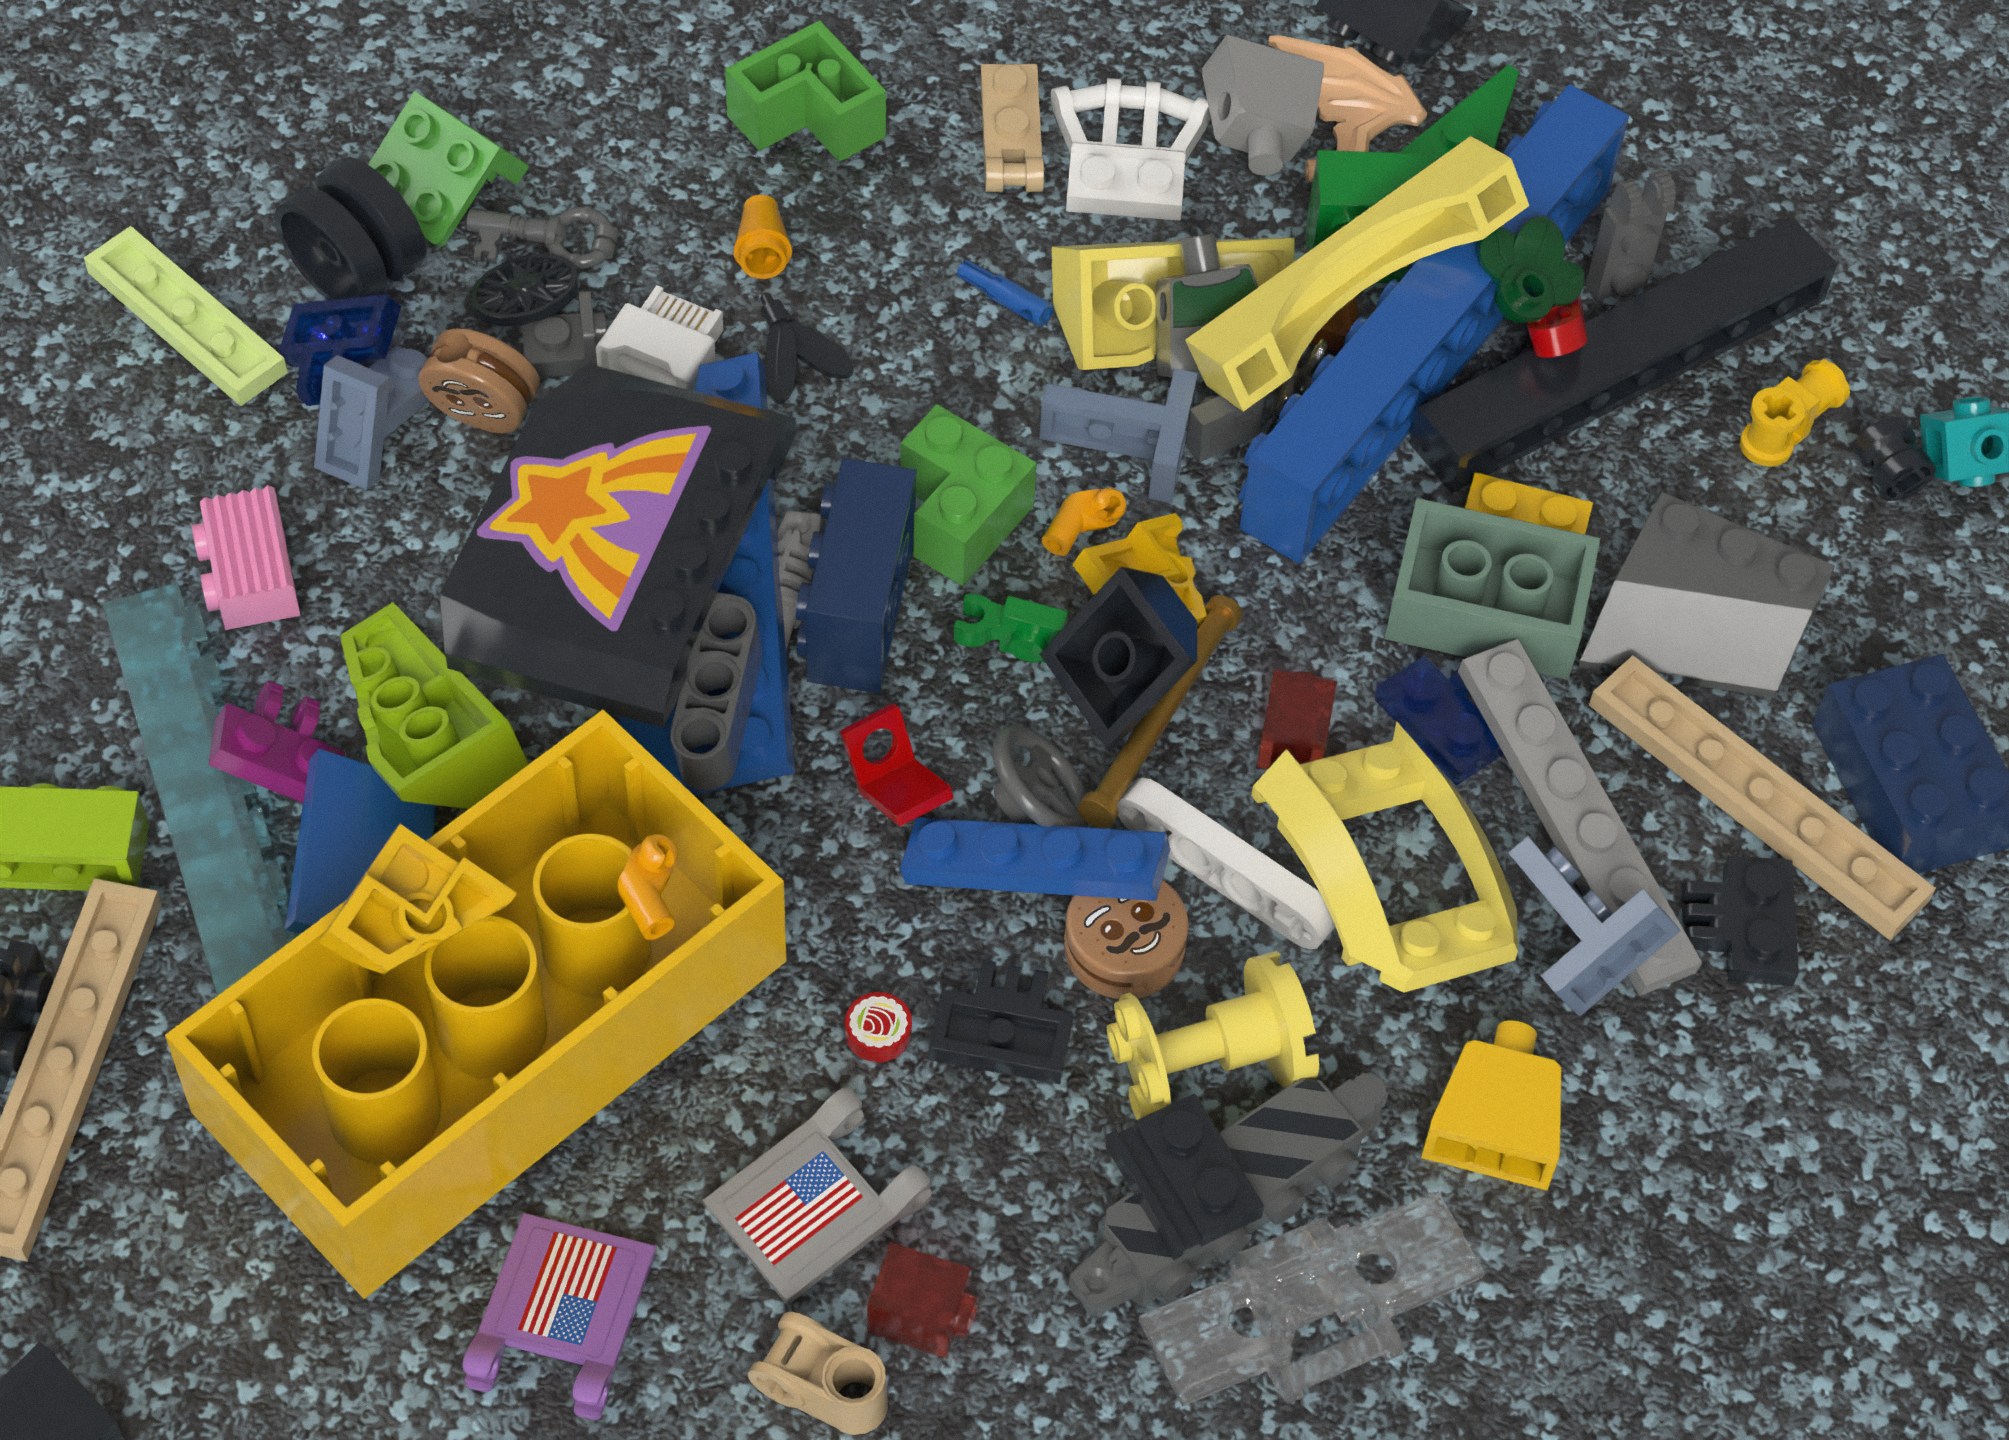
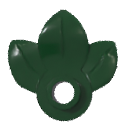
[1478,215,1585,323]

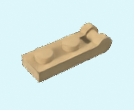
[980,64,1044,192]

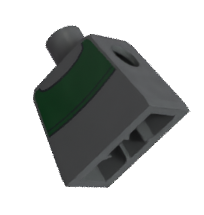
[1156,233,1258,377]

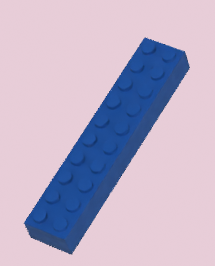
[1238,84,1630,565]

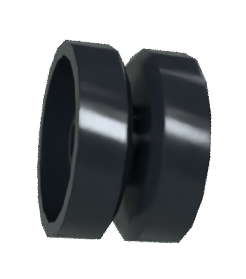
[274,157,427,313]

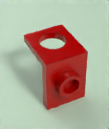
[840,703,954,826]

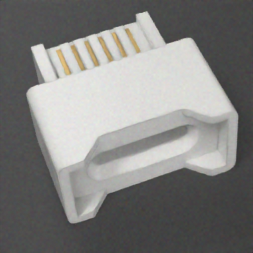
[596,285,723,391]

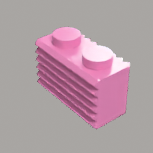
[192,485,301,630]

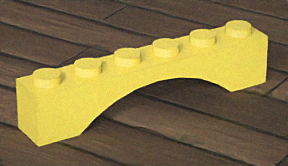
[1185,136,1530,412]

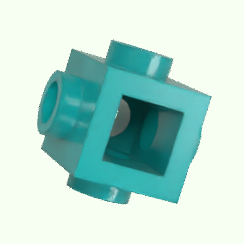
[1920,397,2009,487]

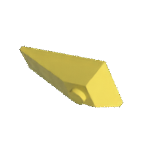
[1052,238,1295,370]

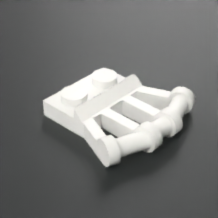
[1051,78,1211,221]

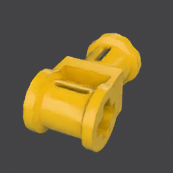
[1739,359,1850,467]

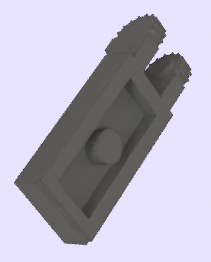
[1586,169,1677,302]

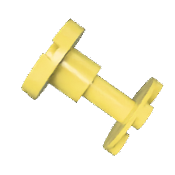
[1107,951,1319,1120]

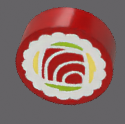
[845,992,912,1062]

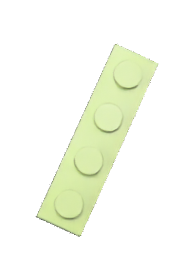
[84,226,287,406]

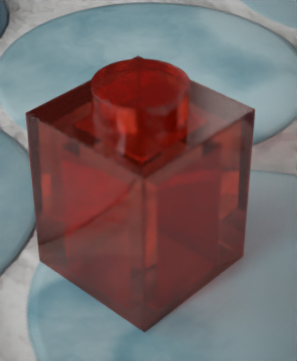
[1257,670,1337,769]
[867,1242,979,1358]

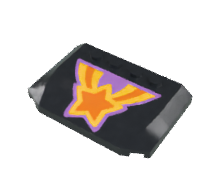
[439,364,796,728]

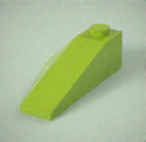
[340,602,529,809]

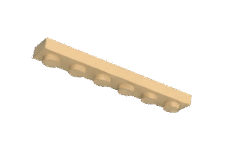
[1589,655,1936,941]
[0,878,162,1261]

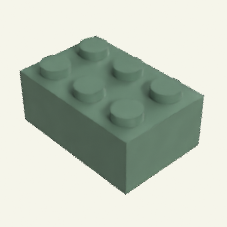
[1384,498,1601,680]

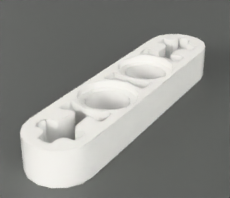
[1117,777,1335,949]

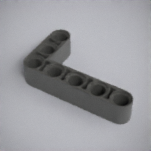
[670,593,763,790]

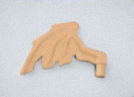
[1268,35,1427,182]

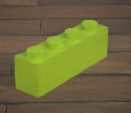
[0,783,149,891]

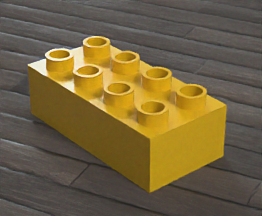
[165,710,786,1299]

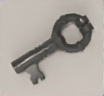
[467,206,619,270]

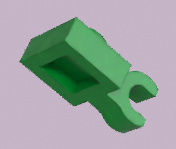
[953,594,1069,663]

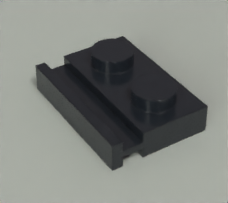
[1105,1093,1264,1260]

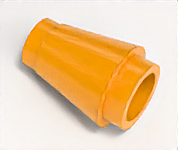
[733,195,792,279]

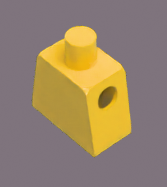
[1421,1021,1561,1191]

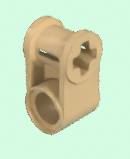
[748,1312,888,1435]

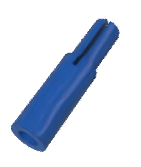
[957,260,1054,327]

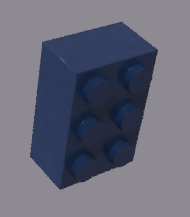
[796,458,917,694]
[1812,654,2009,874]

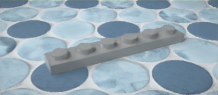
[1458,639,1702,996]

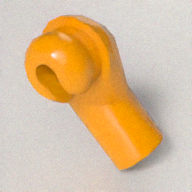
[1041,487,1127,556]
[617,834,678,940]

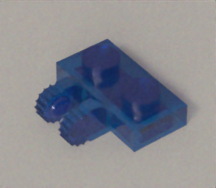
[278,294,401,406]
[1374,655,1504,786]

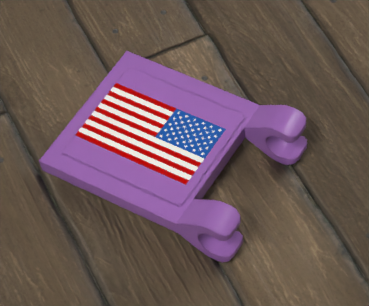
[463,1213,656,1420]

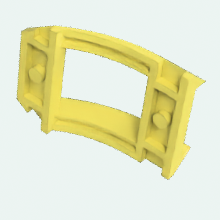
[1251,722,1518,993]

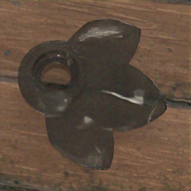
[1266,338,1328,435]

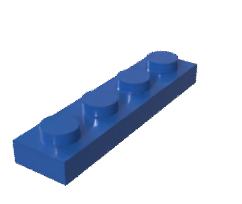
[900,818,1171,901]

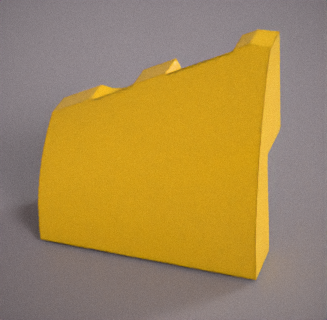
[1072,513,1207,627]
[318,824,517,974]

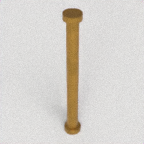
[1078,595,1243,829]

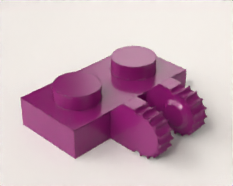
[208,680,345,803]

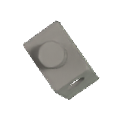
[1202,35,1324,176]

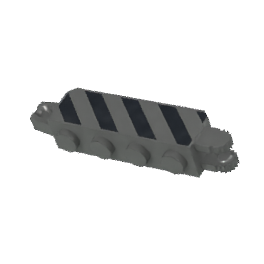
[1068,1072,1389,1317]

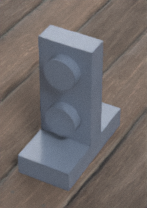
[314,345,429,490]
[1039,368,1198,503]
[1508,836,1681,1016]

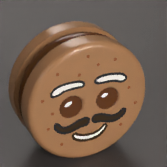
[418,328,540,433]
[1064,880,1189,999]

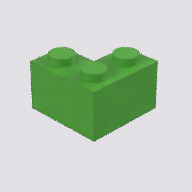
[725,20,886,162]
[900,404,1037,586]

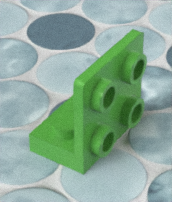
[368,91,530,247]

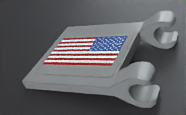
[702,1087,932,1305]

